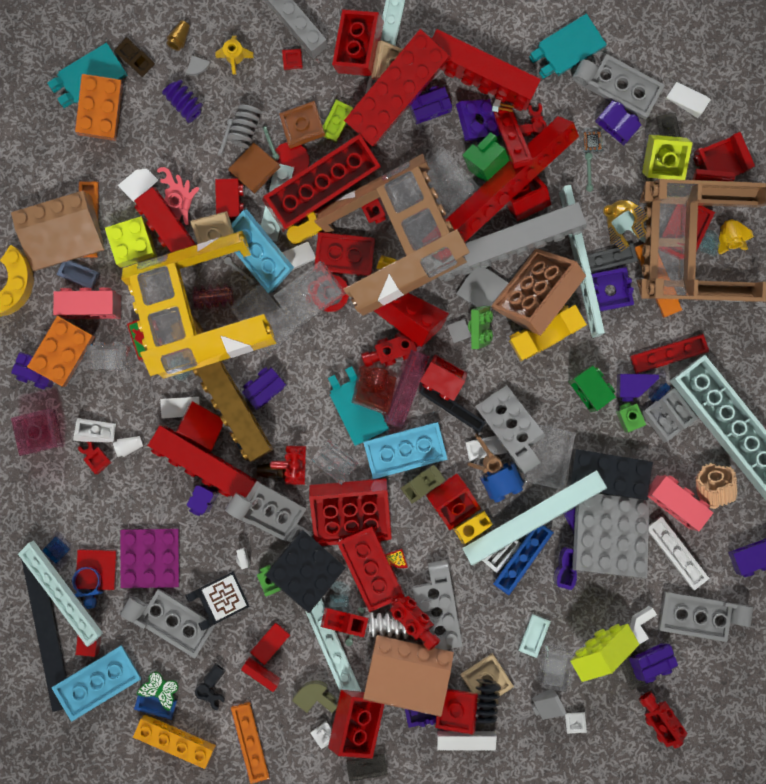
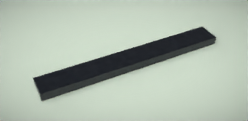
[21,559,67,712]

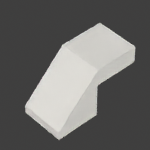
[630,606,657,644]

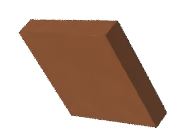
[279,101,326,149]
[228,143,281,194]

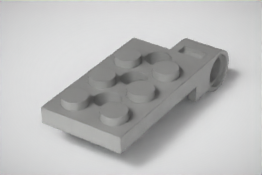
[572,54,665,120]
[475,385,545,474]
[225,481,306,541]
[412,560,463,650]
[120,589,216,658]
[658,591,753,642]

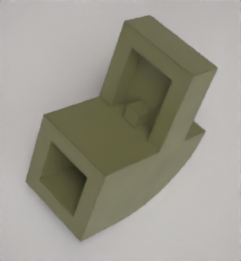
[400,465,445,504]
[292,680,338,713]

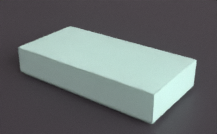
[518,614,551,658]

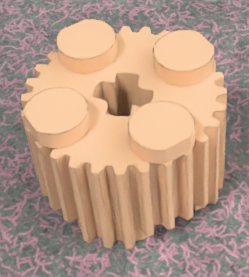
[696,463,737,509]

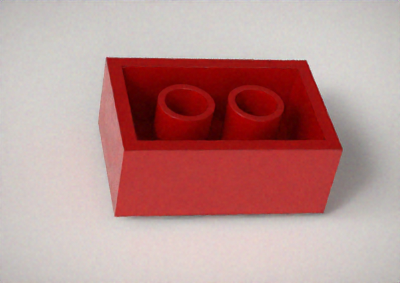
[332,9,384,76]
[328,690,385,759]

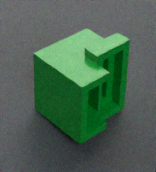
[462,132,510,183]

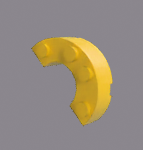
[0,245,34,317]
[509,305,587,362]

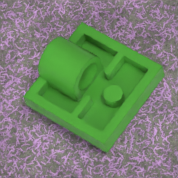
[468,306,493,349]

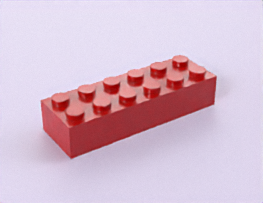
[344,29,452,147]
[432,29,541,111]
[262,134,381,232]
[147,425,264,505]

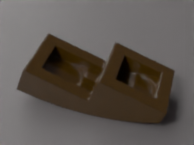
[114,37,155,78]

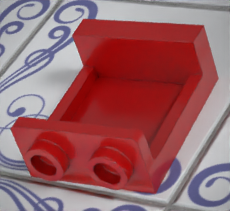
[693,132,755,176]

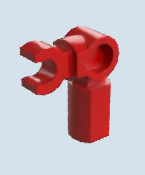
[519,103,547,137]

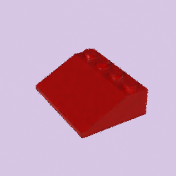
[309,478,392,546]

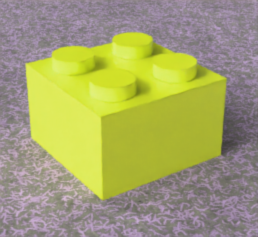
[642,135,693,180]
[105,216,157,268]

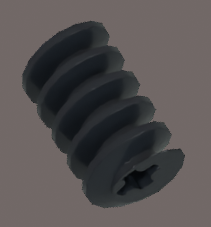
[476,679,501,723]

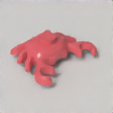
[157,167,199,225]

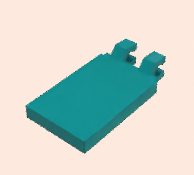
[529,14,607,79]
[47,42,128,109]
[328,366,389,446]

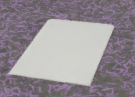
[118,169,158,202]

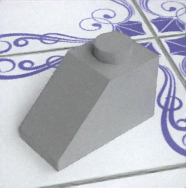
[531,688,567,720]

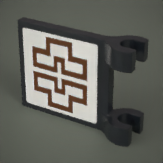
[185,572,250,631]

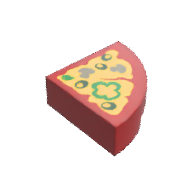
[386,549,408,568]

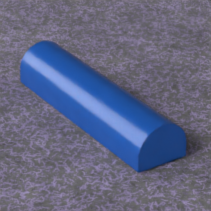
[493,525,554,595]

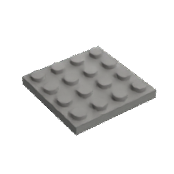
[573,494,650,578]

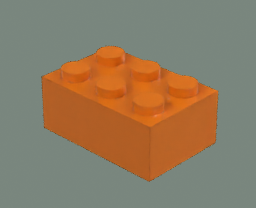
[75,74,123,141]
[27,316,95,387]

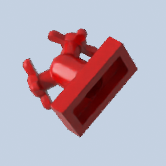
[270,446,306,485]

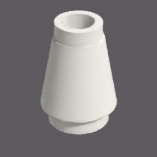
[113,436,143,457]

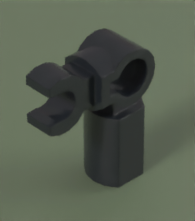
[195,663,226,710]

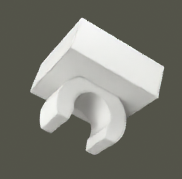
[311,721,332,749]

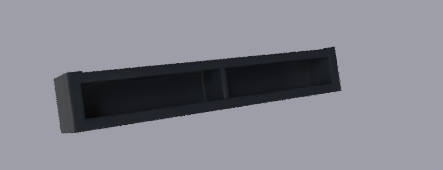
[419,387,486,433]

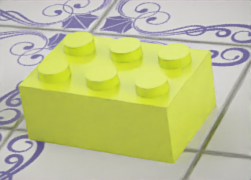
[570,624,640,682]

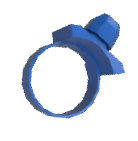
[72,567,103,609]

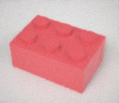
[53,287,121,319]
[648,475,713,531]

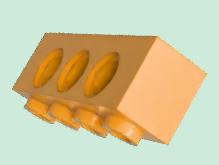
[133,714,216,769]

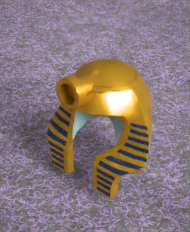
[603,200,648,251]

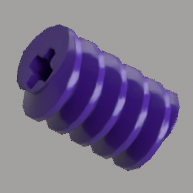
[162,80,203,123]

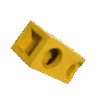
[287,212,323,244]
[453,511,493,544]

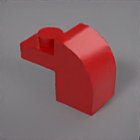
[320,608,369,637]

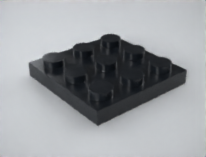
[264,530,346,613]

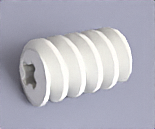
[369,612,408,639]

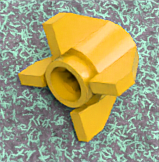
[215,36,254,75]
[717,219,754,254]

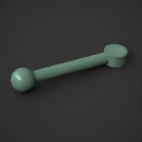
[262,126,279,161]
[585,153,593,192]
[345,607,365,646]

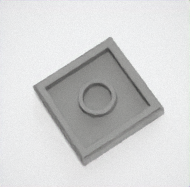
[456,267,509,311]

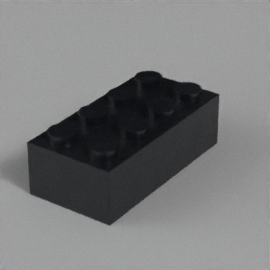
[567,449,653,500]

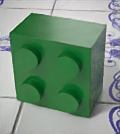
[568,366,616,412]

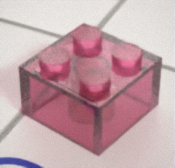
[11,409,64,456]

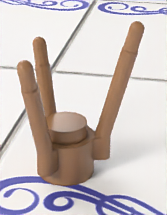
[468,433,504,473]

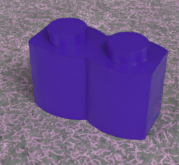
[595,100,641,145]
[553,547,577,590]

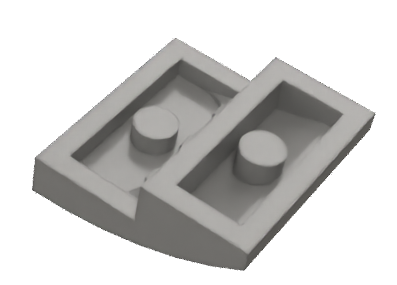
[641,388,698,443]

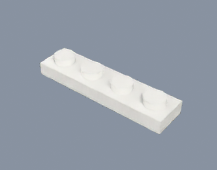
[649,516,710,590]

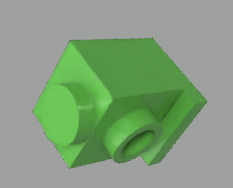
[257,565,280,597]

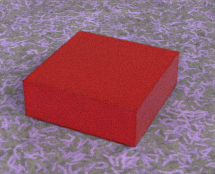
[282,48,303,70]

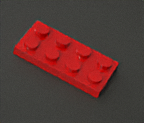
[337,525,405,612]

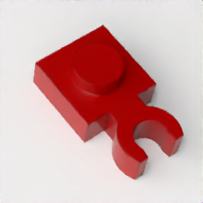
[78,442,112,475]

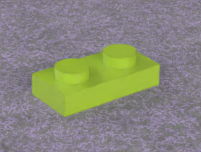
[323,100,353,143]

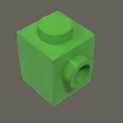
[616,402,646,433]

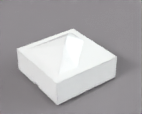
[236,547,250,569]
[565,712,587,734]

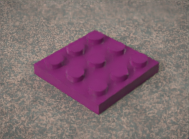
[120,528,180,588]

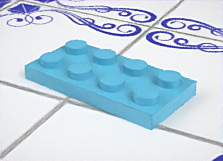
[231,210,294,294]
[363,422,448,479]
[52,645,141,722]

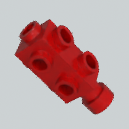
[361,332,419,368]
[390,596,440,651]
[638,691,688,749]

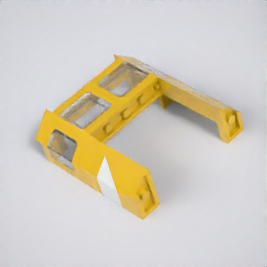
[121,231,276,379]

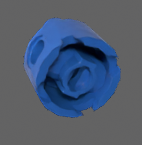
[480,461,525,503]

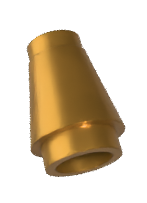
[166,21,190,51]

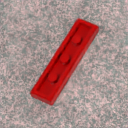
[493,107,533,169]
[630,334,709,374]

